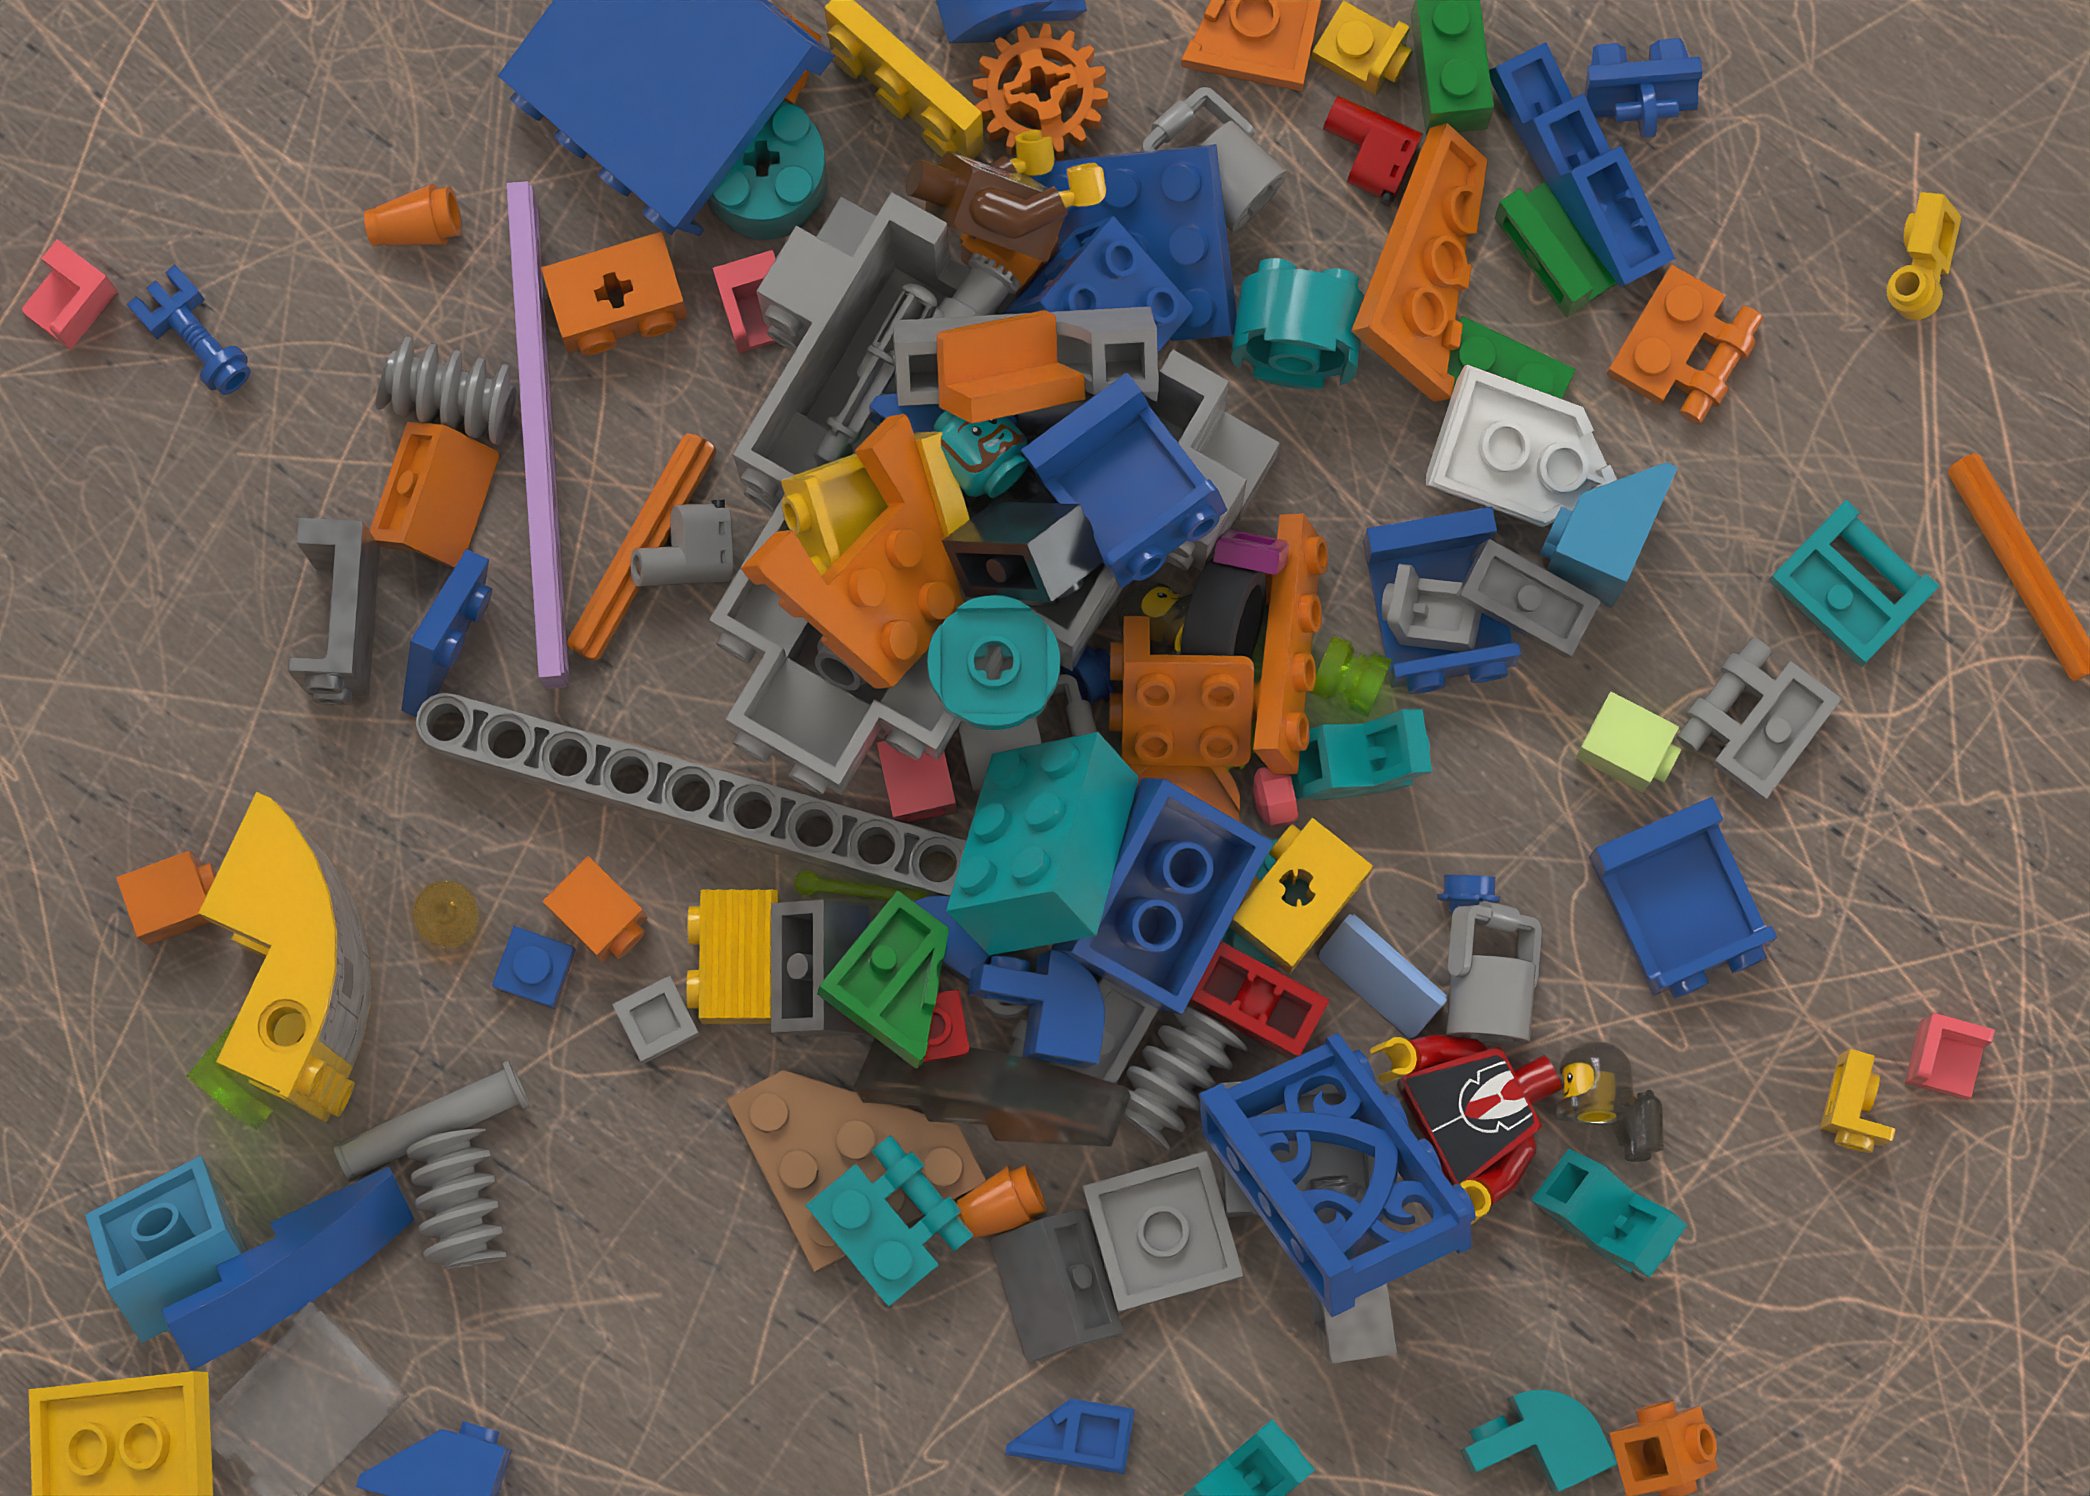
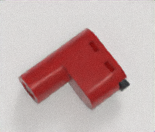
[1323,96,1423,206]

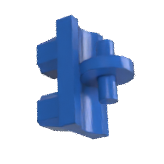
[1585,38,1703,138]

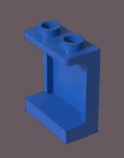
[1021,373,1228,588]
[1589,796,1777,999]

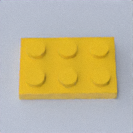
[824,0,984,159]
[28,1371,213,1496]

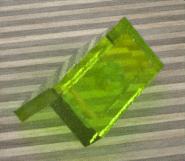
[186,1017,273,1130]

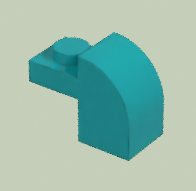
[1290,709,1432,801]
[1531,1148,1688,1278]
[1460,1390,1617,1494]
[1183,1419,1315,1496]

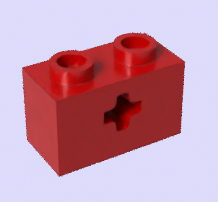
[1188,941,1330,1060]

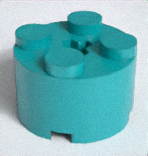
[707,101,828,240]
[1231,258,1365,389]

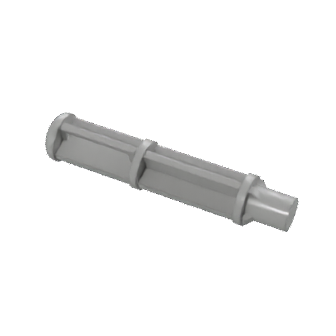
[815,283,937,462]

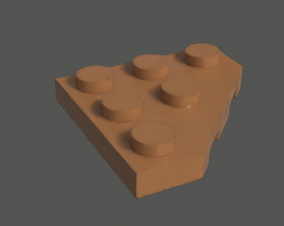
[726,1070,986,1273]

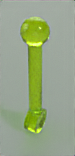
[794,870,927,901]

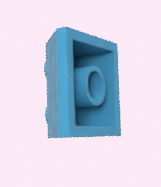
[1539,462,1678,608]
[85,1155,248,1343]

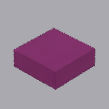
[1213,529,1290,575]

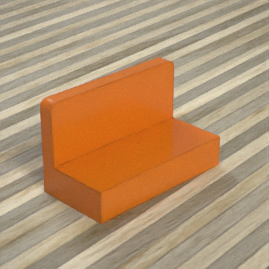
[936,310,1085,423]
[369,422,499,568]

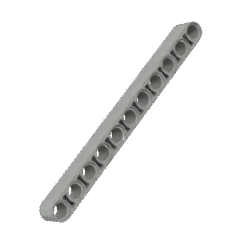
[416,693,966,897]

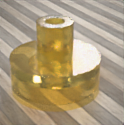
[413,881,480,947]

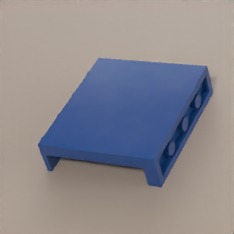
[498,0,835,236]

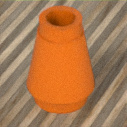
[364,183,462,247]
[956,1164,1047,1239]

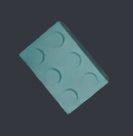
[946,732,1139,955]

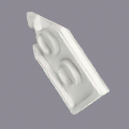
[1426,365,1617,527]

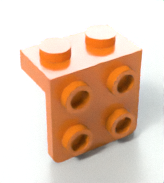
[1109,616,1254,767]

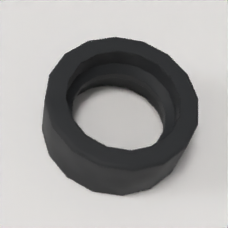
[1180,558,1266,659]

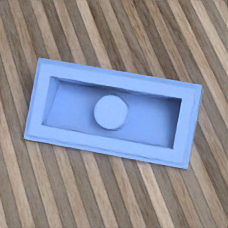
[1318,914,1447,1039]

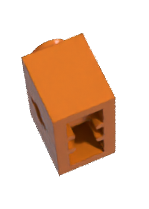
[541,231,688,356]

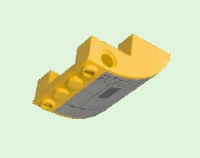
[198,792,371,1123]

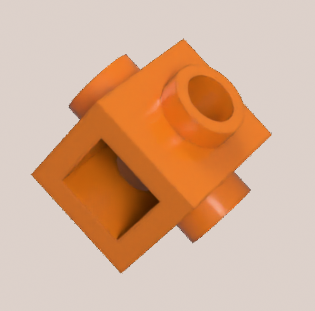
[1609,1400,1718,1496]

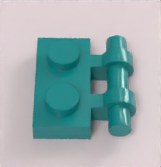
[805,1135,974,1307]

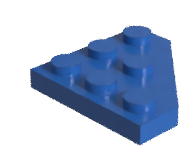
[1032,144,1237,341]

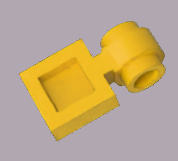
[1887,192,1962,320]

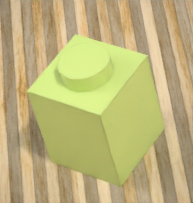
[1575,691,1681,793]

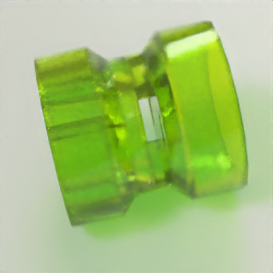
[1309,635,1393,718]

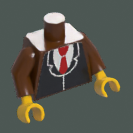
[905,130,1106,263]

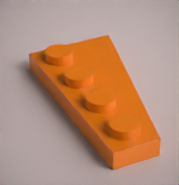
[1351,123,1488,402]

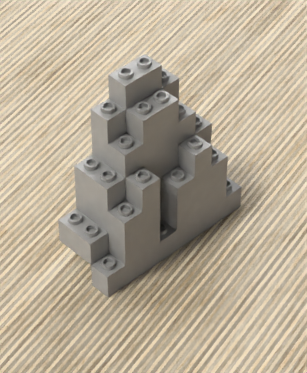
[709,192,1280,795]

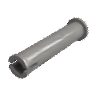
[333,1060,530,1182]

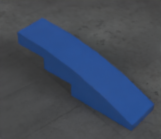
[1489,42,1676,287]
[162,1166,415,1371]

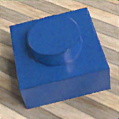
[492,926,576,1010]

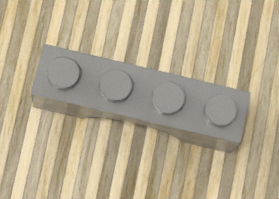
[892,307,1159,406]

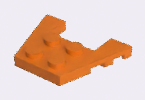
[741,414,964,689]

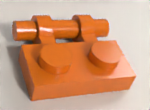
[1606,264,1763,424]

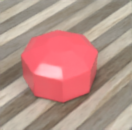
[1252,767,1298,829]

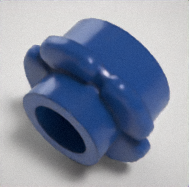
[1062,645,1119,704]
[1437,875,1501,914]

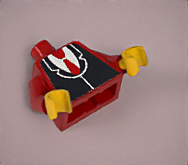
[1370,1035,1562,1225]

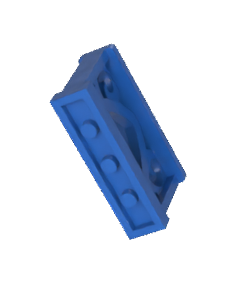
[1199,1033,1476,1317]

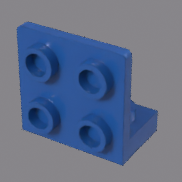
[1002,216,1193,353]

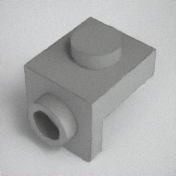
[1382,564,1482,652]

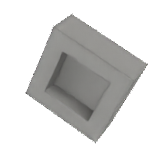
[612,976,700,1064]

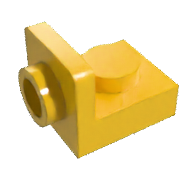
[1311,0,1413,95]
[1820,1049,1896,1153]

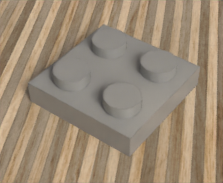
[1083,1151,1243,1313]

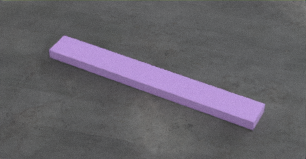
[506,181,570,689]

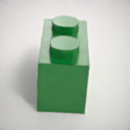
[1411,0,1494,136]

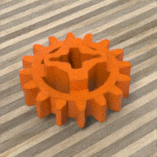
[973,23,1108,160]

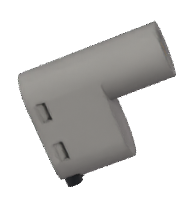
[631,499,733,587]

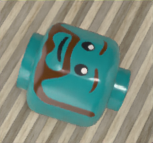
[933,411,1028,498]

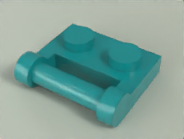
[1769,499,1940,668]

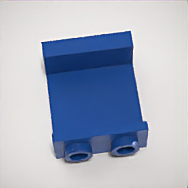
[1363,506,1521,694]

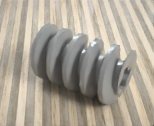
[375,335,517,445]
[1110,1006,1247,1151]
[407,1129,508,1269]

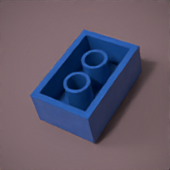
[1051,778,1273,1014]

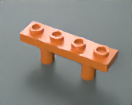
[1252,513,1328,774]

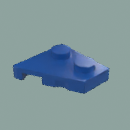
[401,549,493,717]

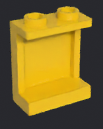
[781,432,970,576]

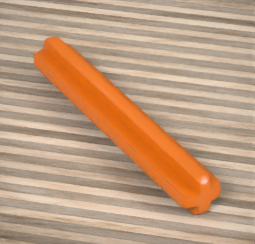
[567,433,716,661]
[1948,453,2090,681]

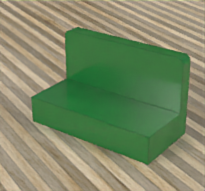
[1494,181,1617,318]

